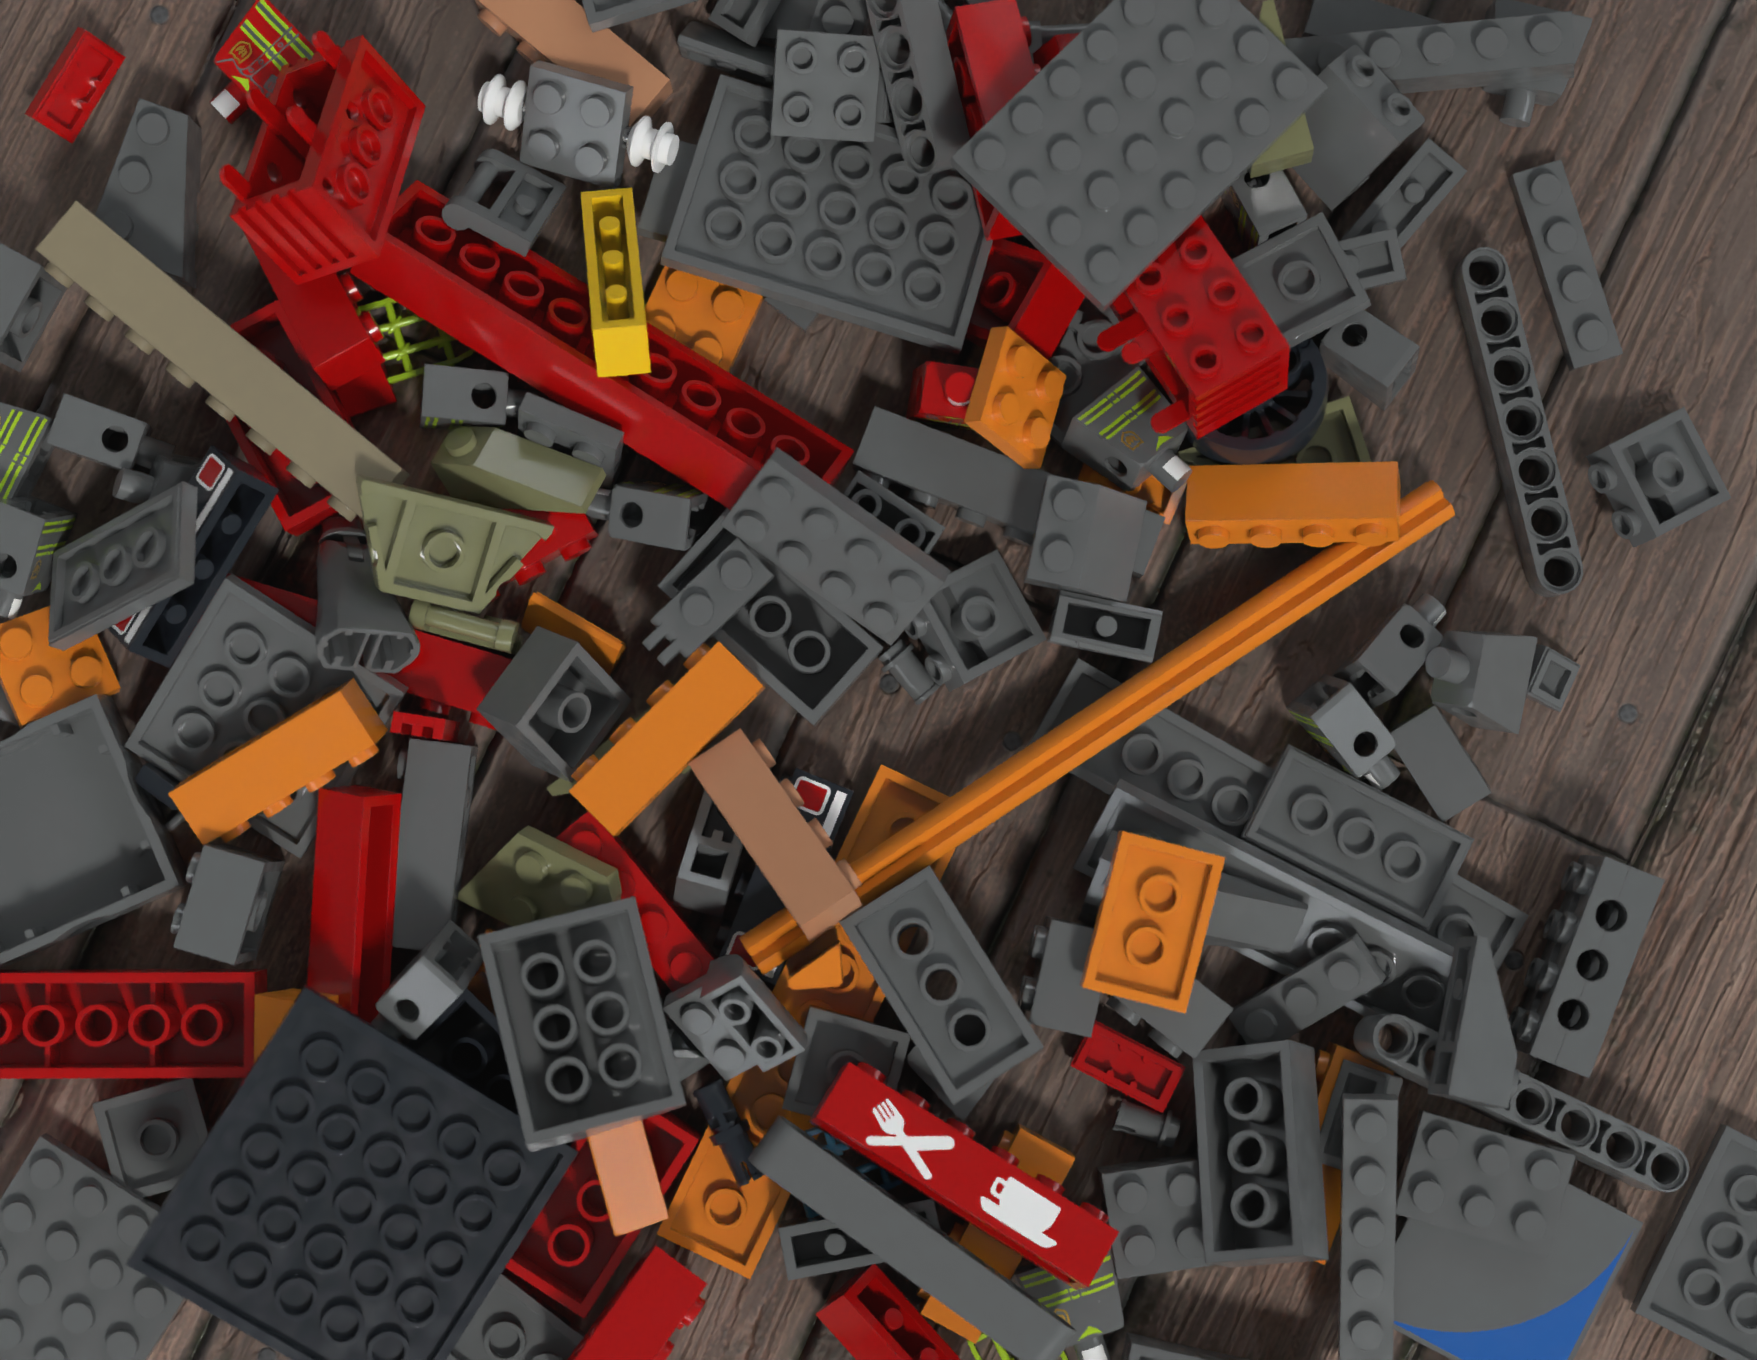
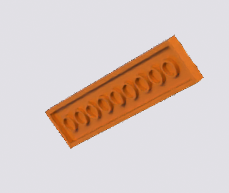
[656,764,956,1279]

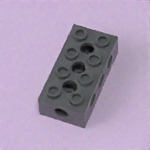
[1509,855,1664,1078]
[840,866,1044,1105]

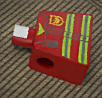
[210,0,318,125]
[906,361,979,431]

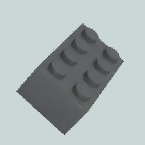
[658,508,883,727]
[1193,1040,1329,1267]

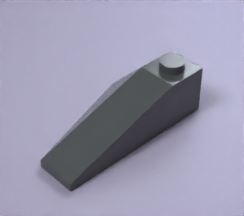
[1078,830,1309,952]

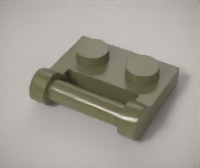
[408,599,525,656]

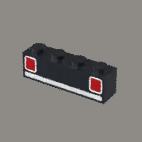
[107,445,279,668]
[713,768,854,985]

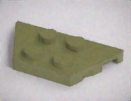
[356,474,554,614]
[457,825,622,927]

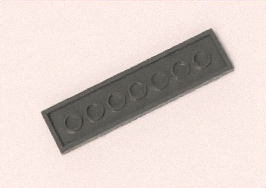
[1073,779,1455,1052]

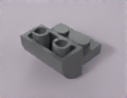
[662,954,808,1081]

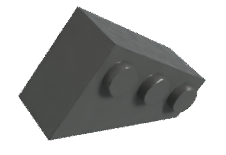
[96,98,202,288]

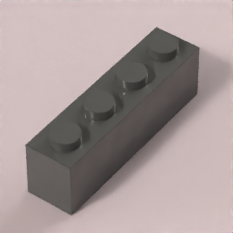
[392,738,478,950]

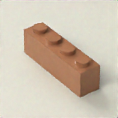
[475,0,673,128]
[688,728,863,942]

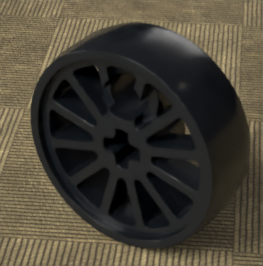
[1185,338,1329,465]

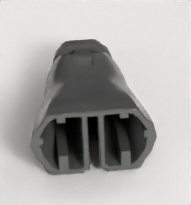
[315,517,420,673]

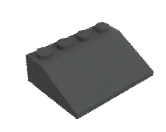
[478,896,686,1152]

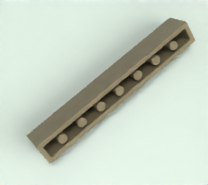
[36,201,410,522]

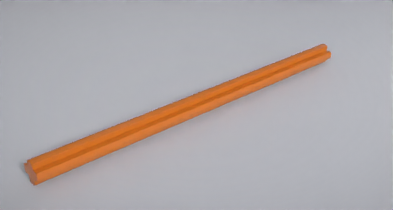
[739,480,1455,975]

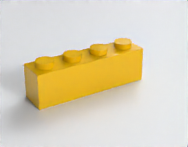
[580,187,651,378]

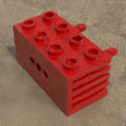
[219,30,426,285]
[1097,216,1290,440]

